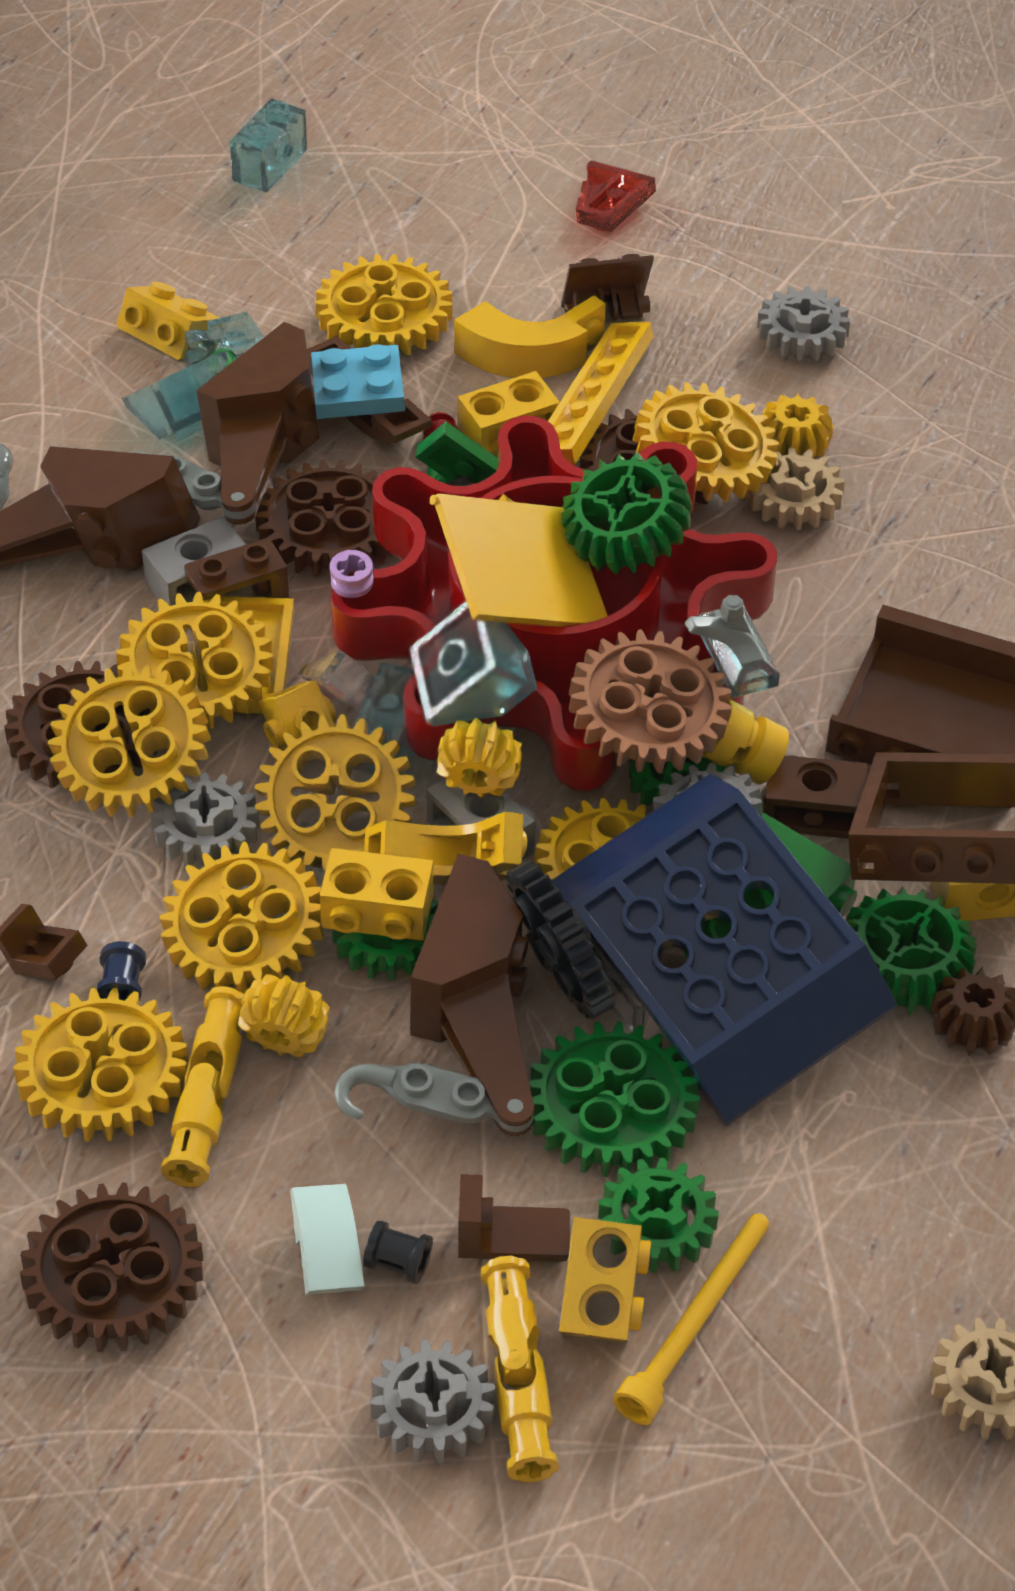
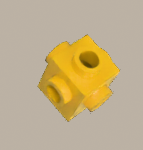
[258,680,337,751]

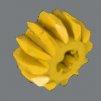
[762,393,834,459]
[437,717,522,799]
[237,974,330,1057]

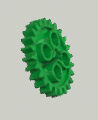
[529,1021,700,1177]

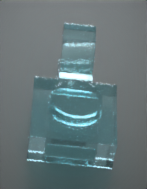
[185,311,264,369]

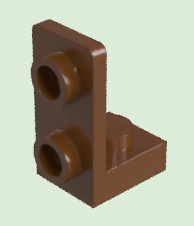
[184,537,289,600]
[458,1174,570,1261]

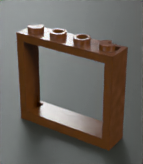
[848,752,1015,884]

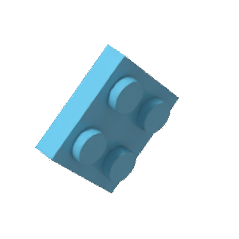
[311,344,405,419]

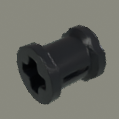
[363,1220,433,1284]

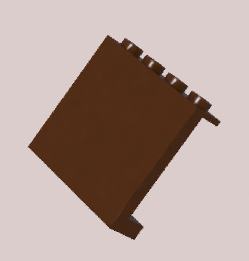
[825,605,1015,808]

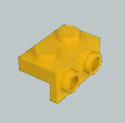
[116,282,222,360]

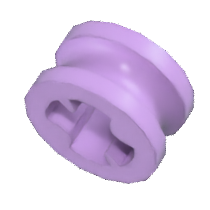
[330,550,374,598]

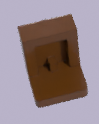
[0,904,88,980]

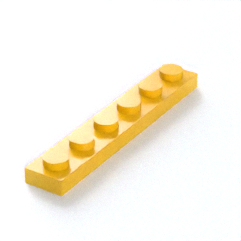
[548,322,654,465]

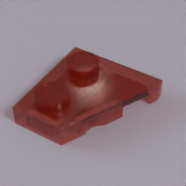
[576,160,656,232]

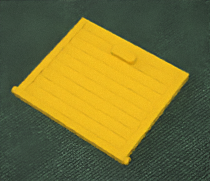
[430,494,607,627]

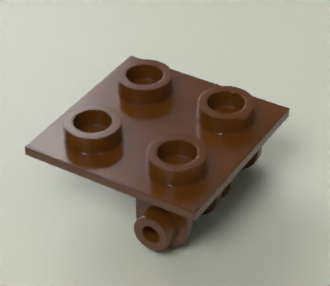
[561,254,654,321]

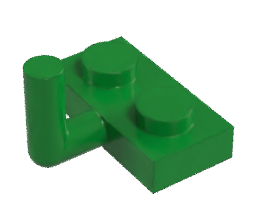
[415,422,498,486]

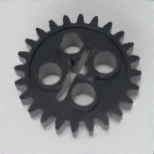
[505,860,615,1020]

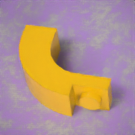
[454,295,606,378]
[364,811,527,885]

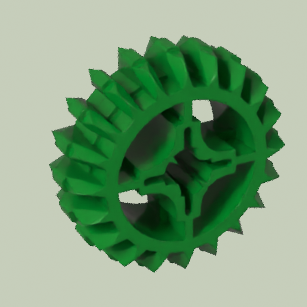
[561,452,692,575]
[846,886,977,1016]

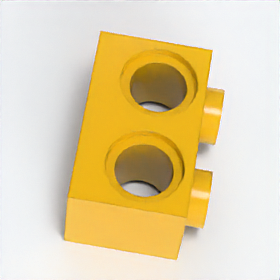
[457,371,560,456]
[320,848,434,941]
[559,1217,651,1343]

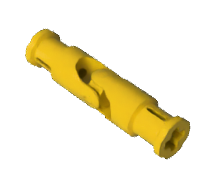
[161,986,245,1188]
[480,1256,559,1483]

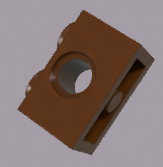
[763,755,868,839]

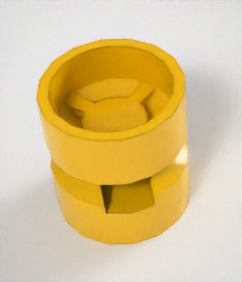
[702,699,789,785]

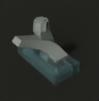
[685,595,780,698]

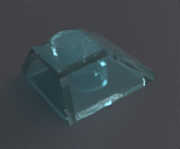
[122,350,228,441]
[409,601,538,726]

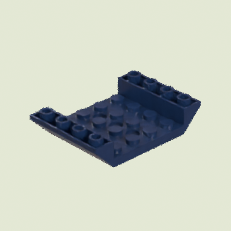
[551,773,897,1126]

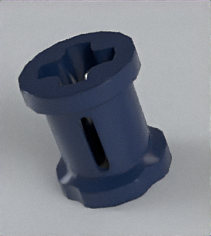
[97,941,146,1001]

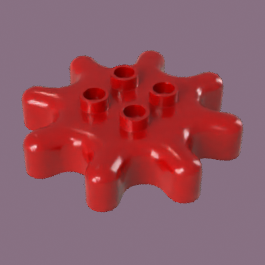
[330,415,777,792]

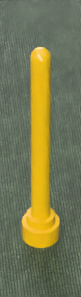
[613,1213,769,1425]

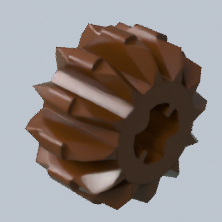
[930,966,1015,1056]

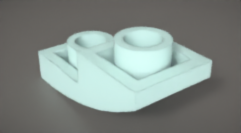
[290,1184,364,1295]

